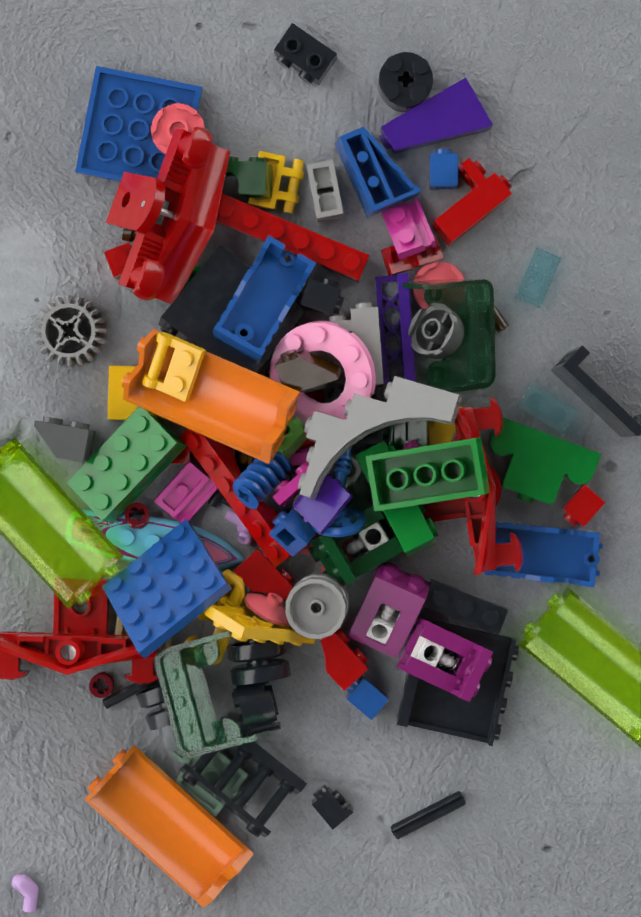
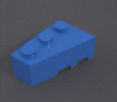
[335,127,421,218]

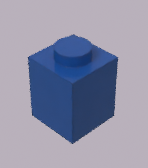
[429,149,458,190]
[346,676,389,720]

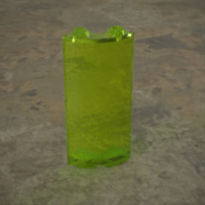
[0,438,124,609]
[518,587,641,747]

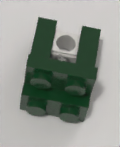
[308,505,403,586]

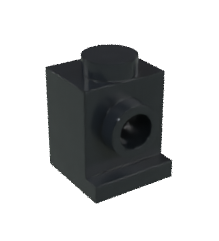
[312,784,353,830]

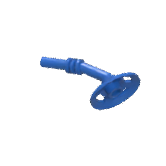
[311,446,366,537]

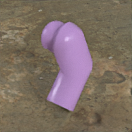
[224,508,254,545]
[12,874,39,913]

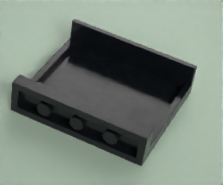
[158,245,306,373]
[551,345,641,437]
[396,617,519,746]

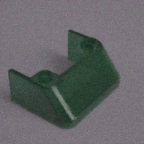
[403,279,496,393]
[155,631,270,757]

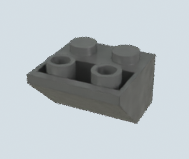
[34,416,96,463]

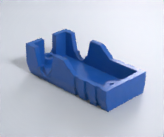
[212,236,316,361]
[484,521,603,587]

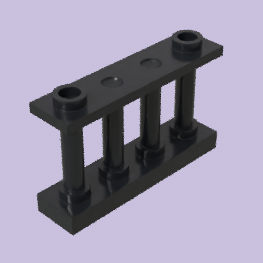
[180,716,307,838]

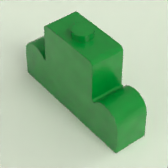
[488,417,601,504]

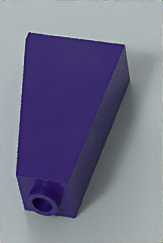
[379,77,493,154]

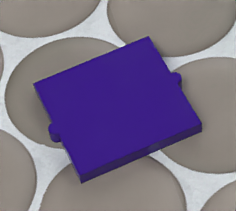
[293,473,353,534]

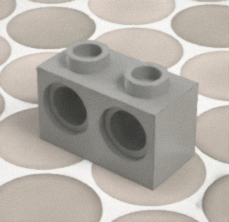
[306,160,344,222]

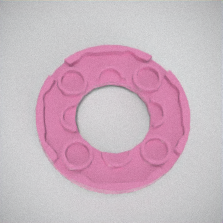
[270,321,376,425]

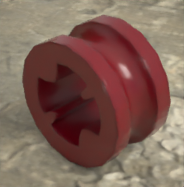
[125,502,150,529]
[89,673,114,698]

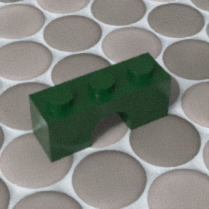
[225,156,273,199]

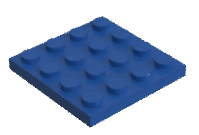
[75,66,203,182]
[102,519,232,659]

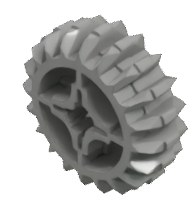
[33,295,107,368]

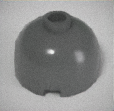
[408,303,464,359]

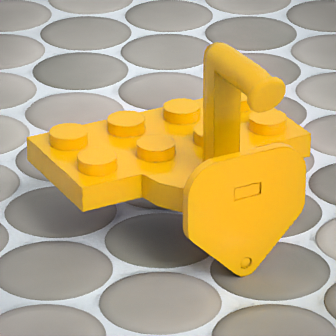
[184,569,316,665]

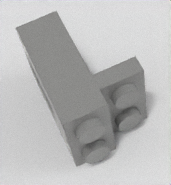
[329,303,384,386]

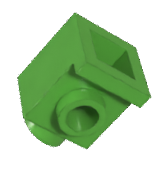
[277,416,307,460]

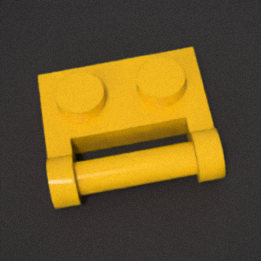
[142,332,206,402]

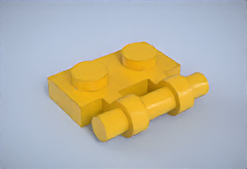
[248,151,305,214]

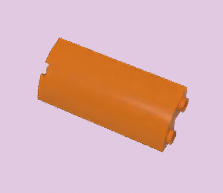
[122,328,300,464]
[84,745,254,908]

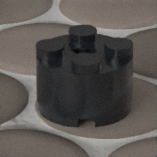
[378,52,433,112]
[232,682,281,737]

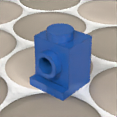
[269,509,316,557]

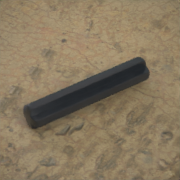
[391,791,466,839]

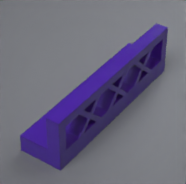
[375,273,416,385]

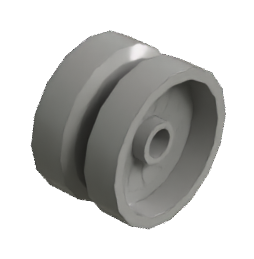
[285,573,349,639]

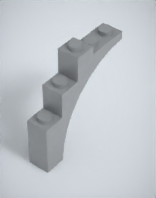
[298,376,462,500]

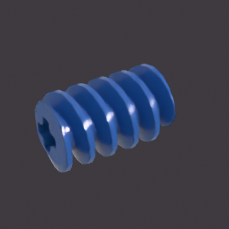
[233,452,291,509]

